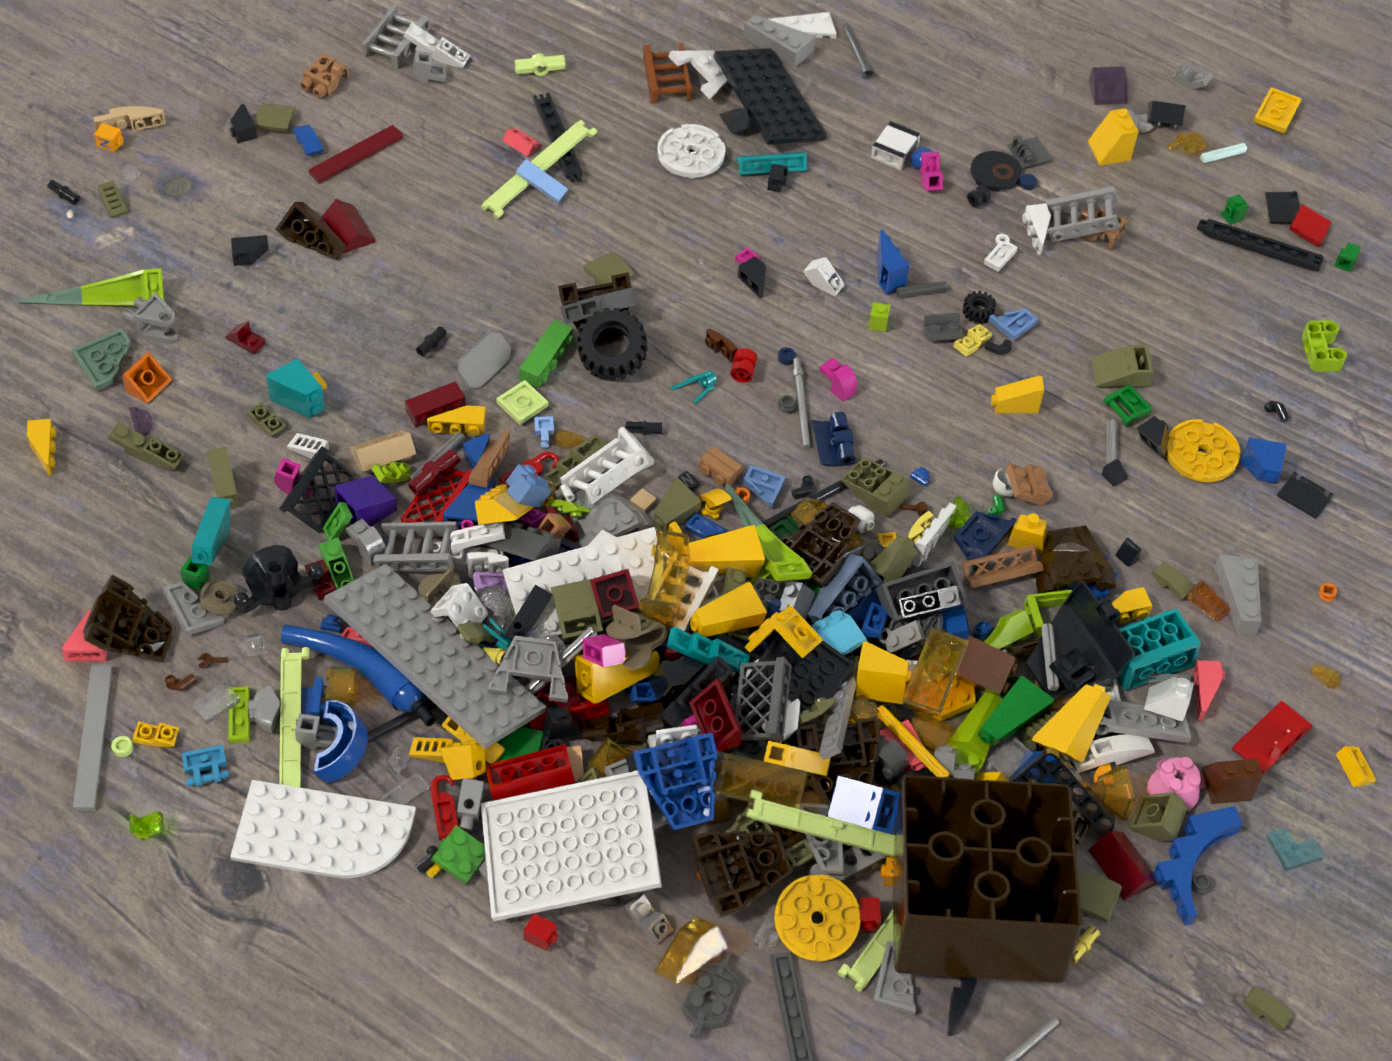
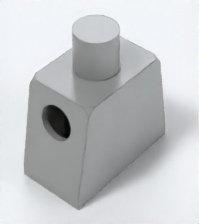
[457,778,486,832]

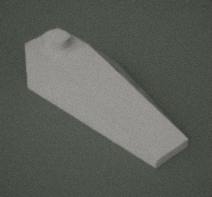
[799,803,843,874]

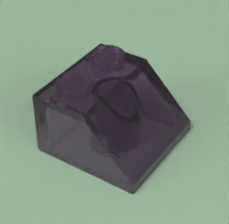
[1089,67,1127,105]

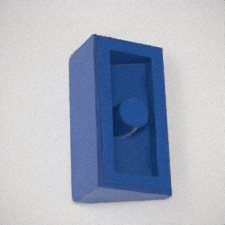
[861,602,888,638]

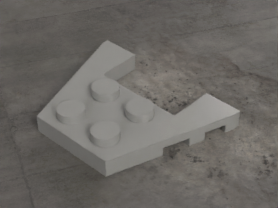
[488,636,568,702]

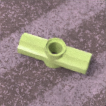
[514,53,565,76]

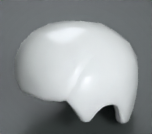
[992,469,1014,497]

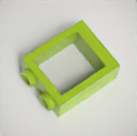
[1024,590,1072,638]

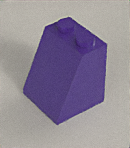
[334,475,397,527]

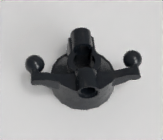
[233,545,324,614]

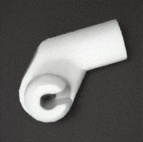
[554,484,575,502]

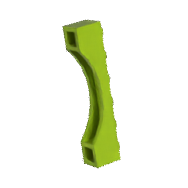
[919,610,1034,682]

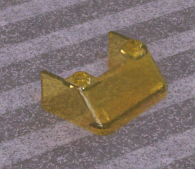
[639,529,691,628]

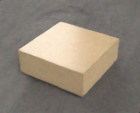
[630,488,657,512]

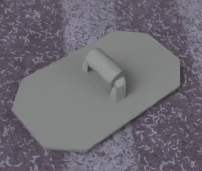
[457,332,511,389]

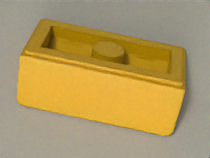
[1336,746,1377,787]

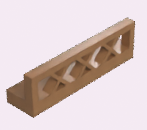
[468,430,510,488]
[962,545,1043,588]

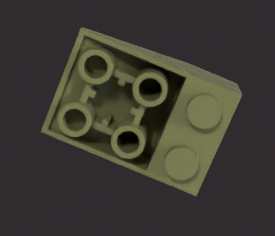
[1091,345,1154,387]
[841,457,910,518]
[551,579,603,645]

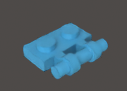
[181,745,229,787]

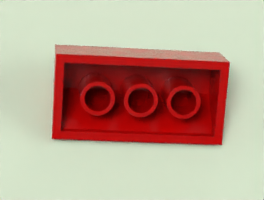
[486,744,576,801]

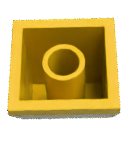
[1088,108,1139,166]
[856,642,912,704]

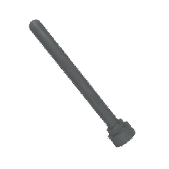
[843,23,874,80]

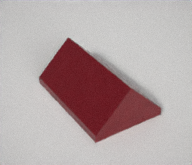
[321,199,375,254]
[689,679,741,753]
[1089,830,1156,900]

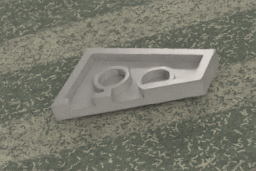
[164,582,224,636]
[872,941,916,1015]

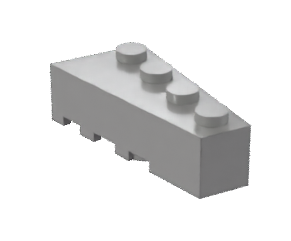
[743,15,816,68]
[1214,555,1261,635]

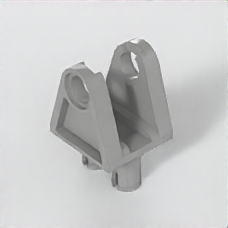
[122,293,179,344]

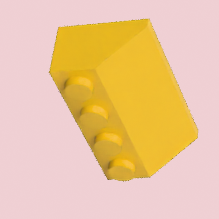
[475,484,534,525]

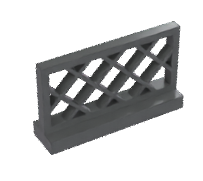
[735,657,792,742]

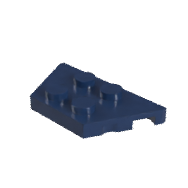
[954,511,1017,570]

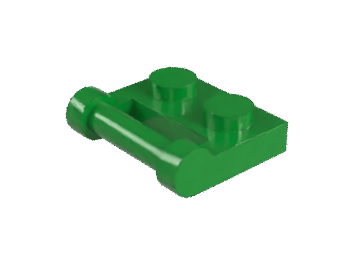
[1103,384,1153,427]

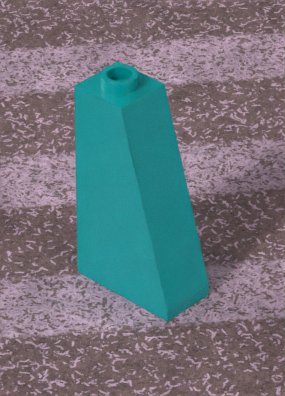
[192,497,230,565]

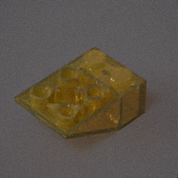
[655,917,727,983]

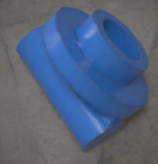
[910,466,931,487]
[320,614,342,633]
[973,621,994,642]

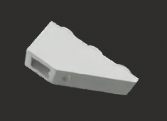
[1022,203,1051,255]

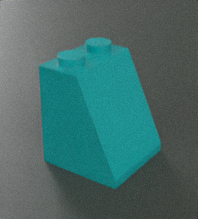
[266,358,325,418]

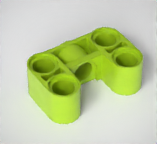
[1302,320,1347,372]

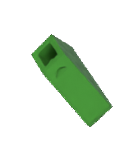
[318,538,354,590]

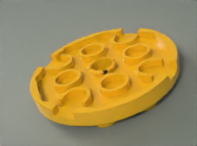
[1166,419,1240,483]
[774,875,861,962]

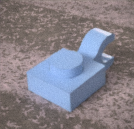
[535,416,554,448]

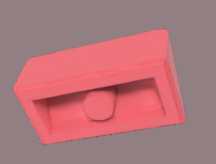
[503,128,542,156]

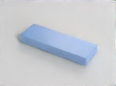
[516,159,568,203]

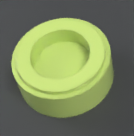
[111,736,133,757]

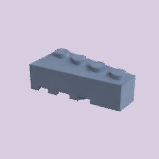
[807,553,883,625]

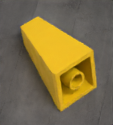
[679,525,765,578]
[575,649,660,703]
[1032,684,1111,763]

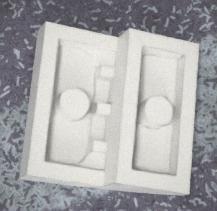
[467,552,509,579]

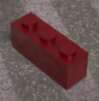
[405,381,466,428]

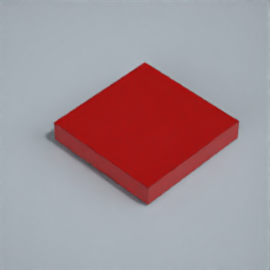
[1289,204,1331,247]

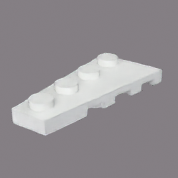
[769,12,837,39]
[912,503,957,567]

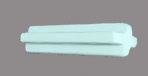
[1200,143,1247,163]

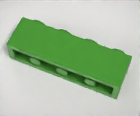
[519,320,575,388]

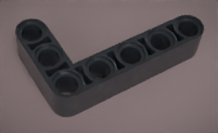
[1011,748,1116,834]

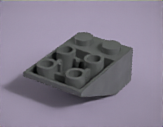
[754,578,815,620]

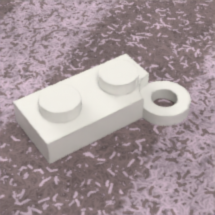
[984,234,1017,272]

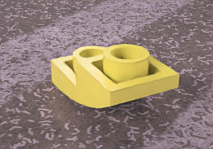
[953,324,993,357]
[908,511,934,544]

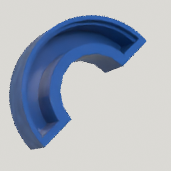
[314,700,368,784]

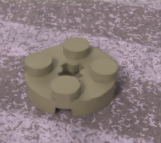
[200,580,238,617]

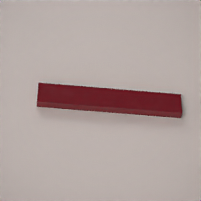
[308,125,403,183]

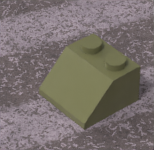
[1129,792,1188,842]

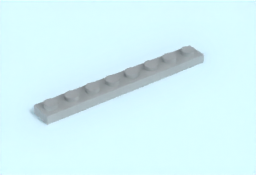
[819,655,860,760]

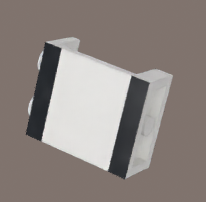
[871,121,920,170]

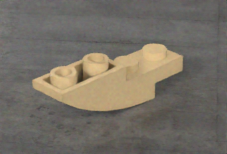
[93,106,166,132]

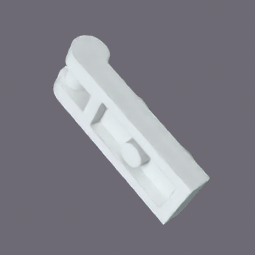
[450,522,505,553]

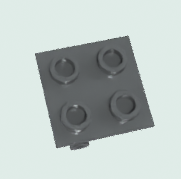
[1007,135,1052,168]

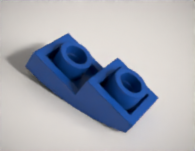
[293,124,323,156]

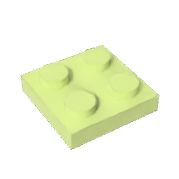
[496,380,549,425]

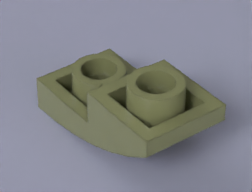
[247,402,286,437]
[1151,562,1195,601]
[456,622,497,645]
[798,697,835,726]
[1243,987,1293,1031]

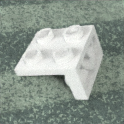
[430,583,488,627]
[648,725,698,748]

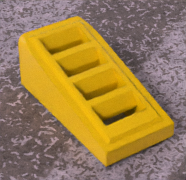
[409,737,454,763]

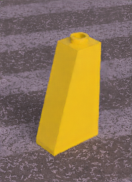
[690,582,767,637]

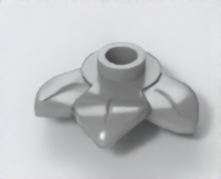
[1128,109,1153,132]

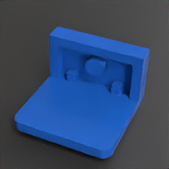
[301,677,328,725]

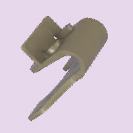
[418,568,461,625]
[606,605,667,670]

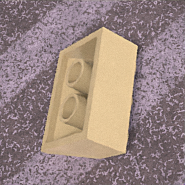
[349,430,416,473]

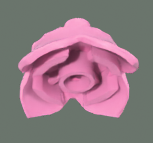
[1147,757,1206,812]

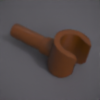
[901,502,928,516]
[198,653,228,668]

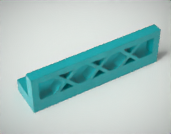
[736,152,807,175]

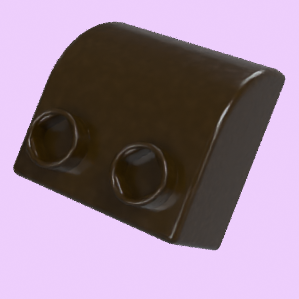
[892,775,1082,983]

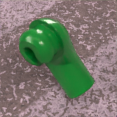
[988,494,1005,515]

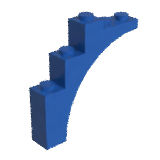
[1153,806,1243,926]

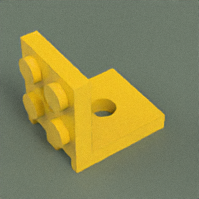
[745,605,823,658]

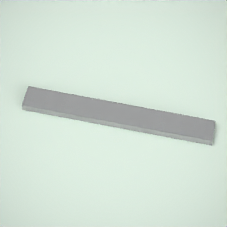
[73,665,113,811]

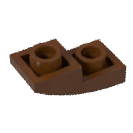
[705,329,738,363]

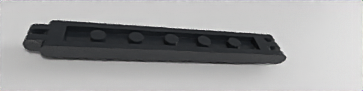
[533,92,583,183]
[1197,219,1324,271]

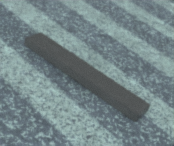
[770,952,814,1061]

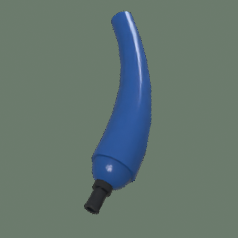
[281,625,436,727]

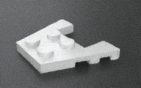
[668,50,728,99]

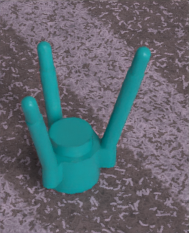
[670,370,717,404]
[477,618,512,650]

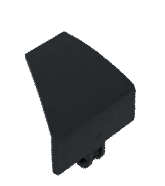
[1025,580,1136,702]

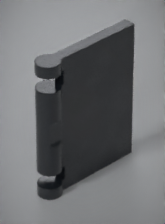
[1265,191,1300,224]
[1277,471,1334,519]

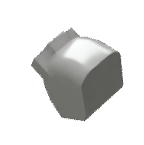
[248,684,280,734]

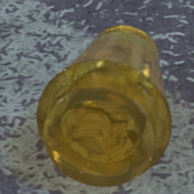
[555,429,583,448]
[1310,663,1342,689]

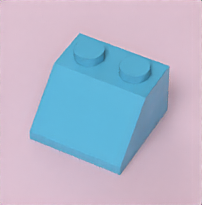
[811,610,867,655]

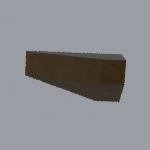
[275,202,347,260]

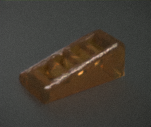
[1187,580,1230,622]

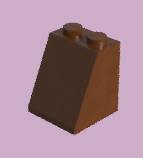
[953,636,1019,698]
[1202,758,1263,804]

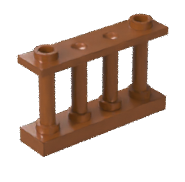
[643,43,694,104]

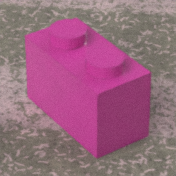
[583,634,626,667]

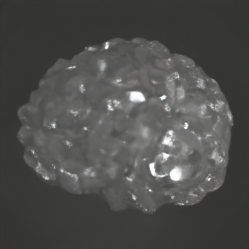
[474,585,514,631]

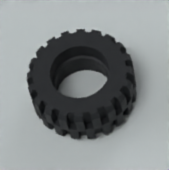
[577,308,648,381]

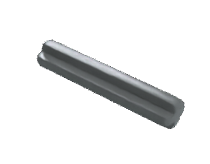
[896,281,948,298]

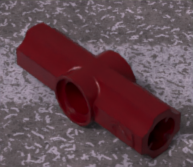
[408,449,461,496]

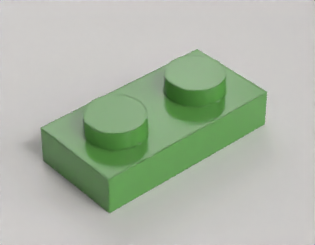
[323,502,353,541]

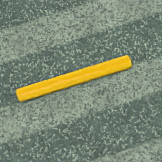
[875,706,950,778]

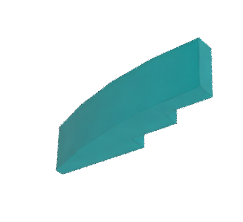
[667,627,750,673]

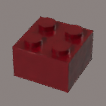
[590,569,640,620]

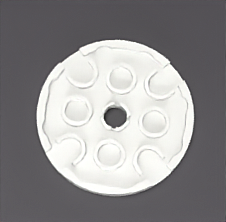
[657,124,725,179]

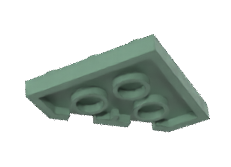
[71,328,131,391]

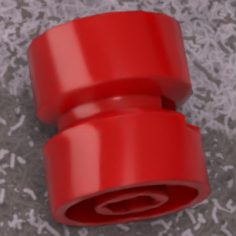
[730,348,758,383]

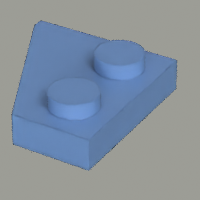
[989,309,1039,341]
[743,465,786,508]

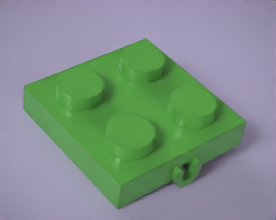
[431,825,486,885]

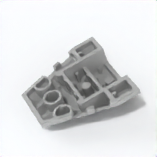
[571,489,655,548]

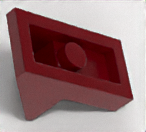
[225,321,266,354]

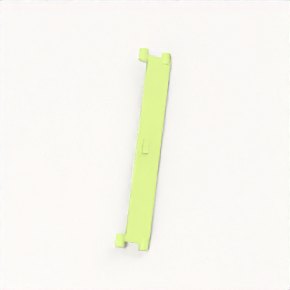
[481,120,597,219]
[279,647,310,788]
[746,790,895,857]
[837,909,893,992]

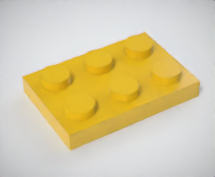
[1253,87,1302,133]

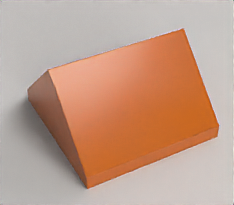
[122,351,172,404]

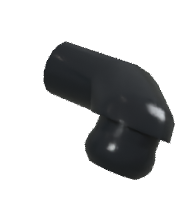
[985,339,1012,355]
[1264,400,1290,422]
[791,475,814,499]
[415,845,438,874]

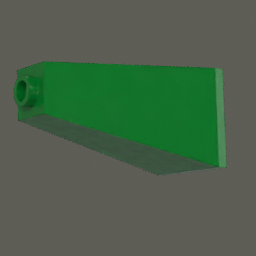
[977,675,1055,747]

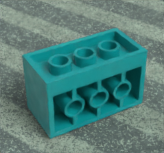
[1117,608,1201,691]

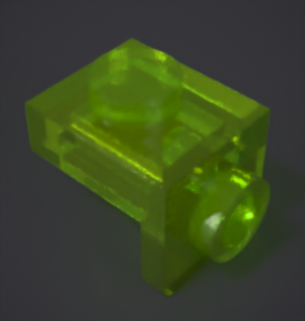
[949,496,969,529]
[129,811,164,841]

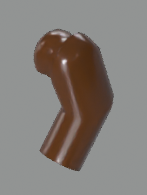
[165,673,197,691]

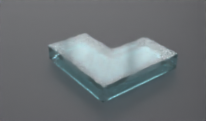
[1266,827,1324,871]

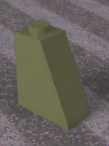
[207,447,239,508]
[653,477,702,535]
[869,536,918,583]

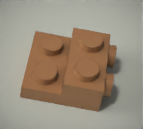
[1006,463,1053,506]

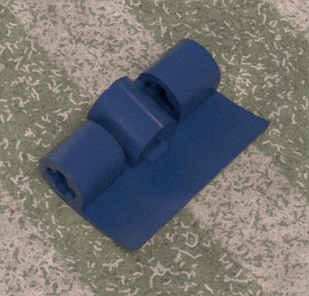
[811,412,856,466]

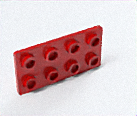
[1232,701,1313,774]

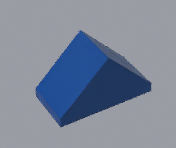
[463,433,490,469]

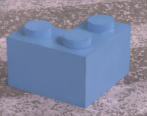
[506,464,552,508]

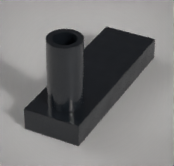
[504,585,552,641]

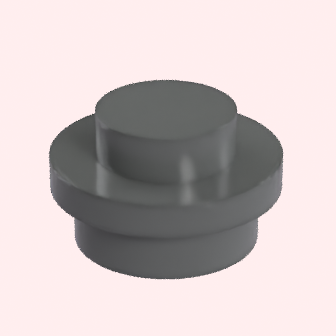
[778,395,796,412]
[1191,873,1211,894]

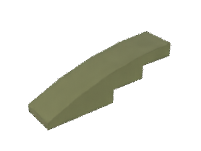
[542,434,608,492]

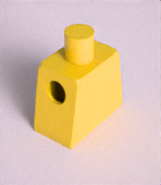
[1007,513,1047,554]
[440,740,486,780]

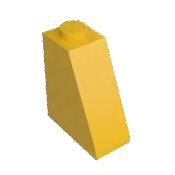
[991,376,1044,413]

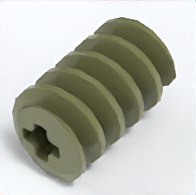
[1021,710,1057,750]

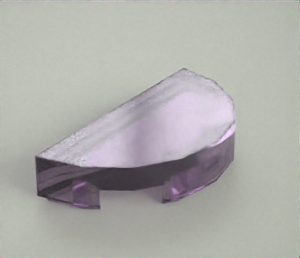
[129,407,152,436]

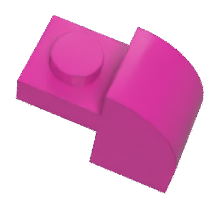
[920,152,943,190]
[819,358,857,402]
[274,458,317,499]

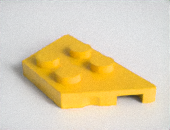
[904,675,976,721]

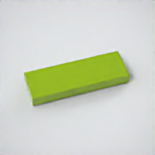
[228,686,250,743]

